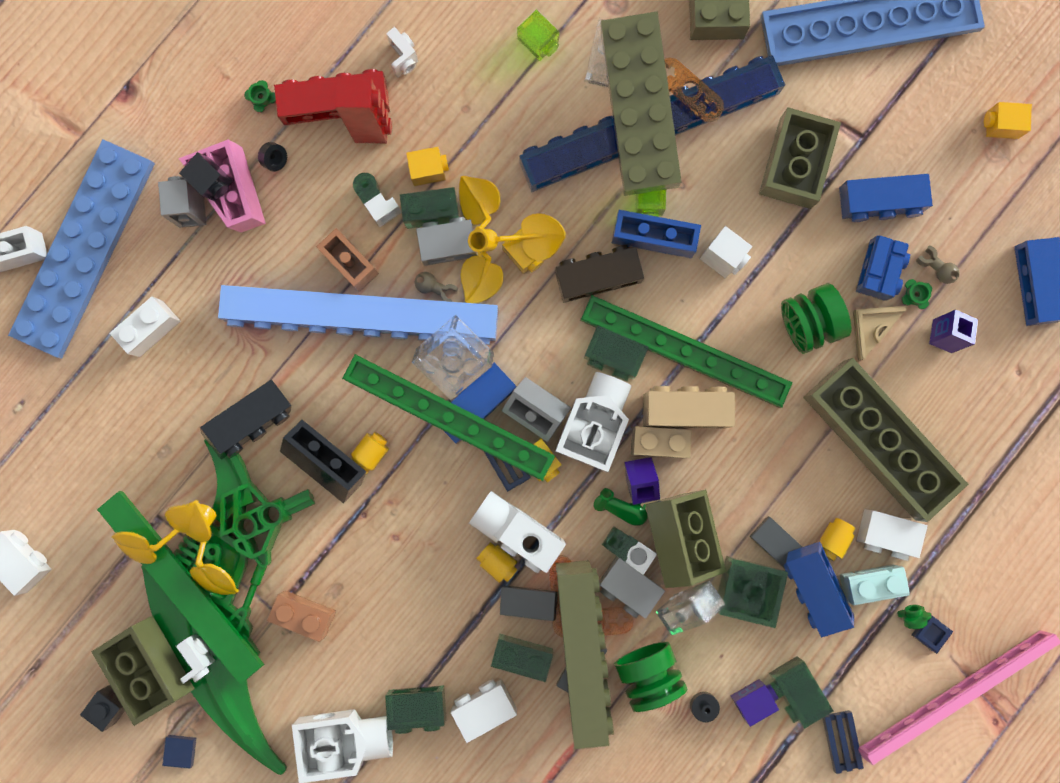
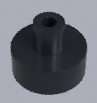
[258,142,287,171]
[690,692,720,722]

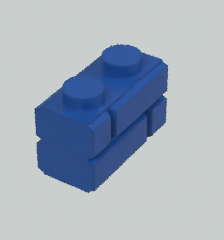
[856,235,910,300]

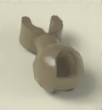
[916,246,960,284]
[415,272,458,302]

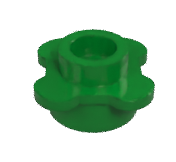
[244,80,276,113]
[902,279,932,309]
[897,605,932,629]

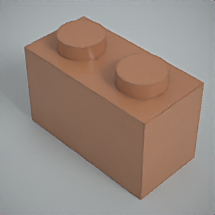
[316,228,379,292]
[267,590,336,642]

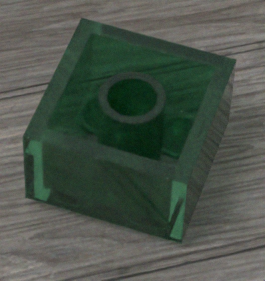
[714,556,788,628]

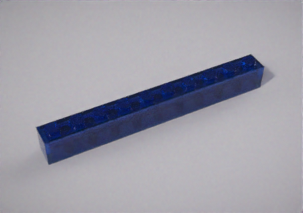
[519,55,785,192]

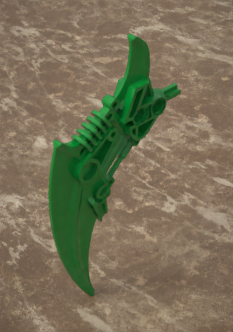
[141,439,315,775]

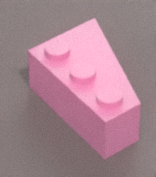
[179,140,266,233]

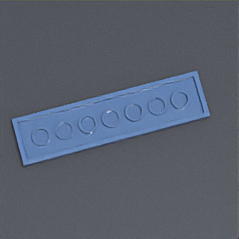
[760,0,985,67]
[8,139,155,359]

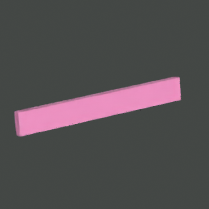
[858,630,1060,765]

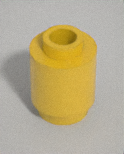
[351,432,389,474]
[819,518,856,561]
[476,542,518,583]

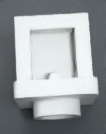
[386,27,418,77]
[176,634,215,684]

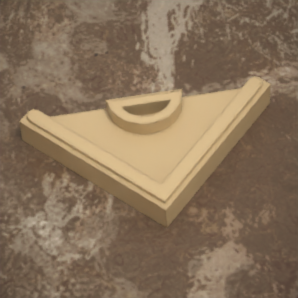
[853,306,907,360]

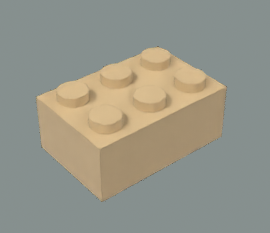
[643,386,735,429]

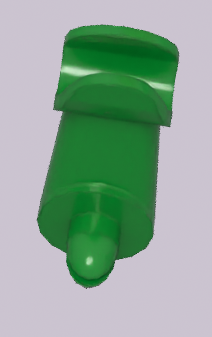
[593,488,648,526]

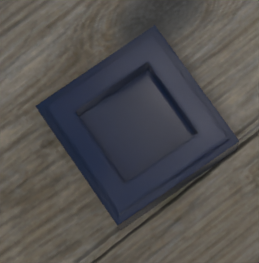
[911,616,953,654]
[162,735,196,769]

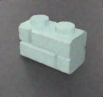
[840,564,910,605]

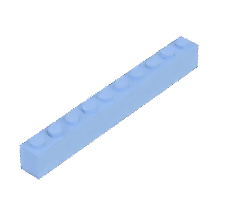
[218,285,498,345]

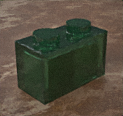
[400,187,460,229]
[584,325,649,381]
[491,633,553,682]
[769,656,833,729]
[385,685,447,734]

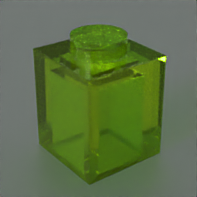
[517,9,559,61]
[636,190,666,217]

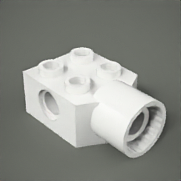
[555,372,632,472]
[469,491,566,573]
[292,709,393,783]

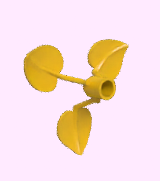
[459,176,566,303]
[111,500,239,595]

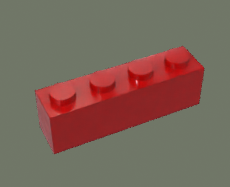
[274,69,390,125]
[335,78,392,144]

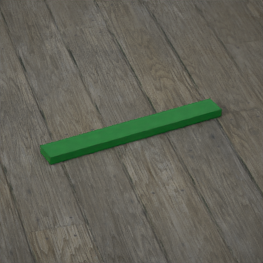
[580,295,793,408]
[342,354,555,481]
[97,491,265,685]

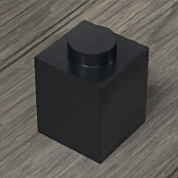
[179,152,233,201]
[80,685,125,732]

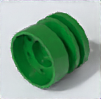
[781,283,852,354]
[614,642,688,712]

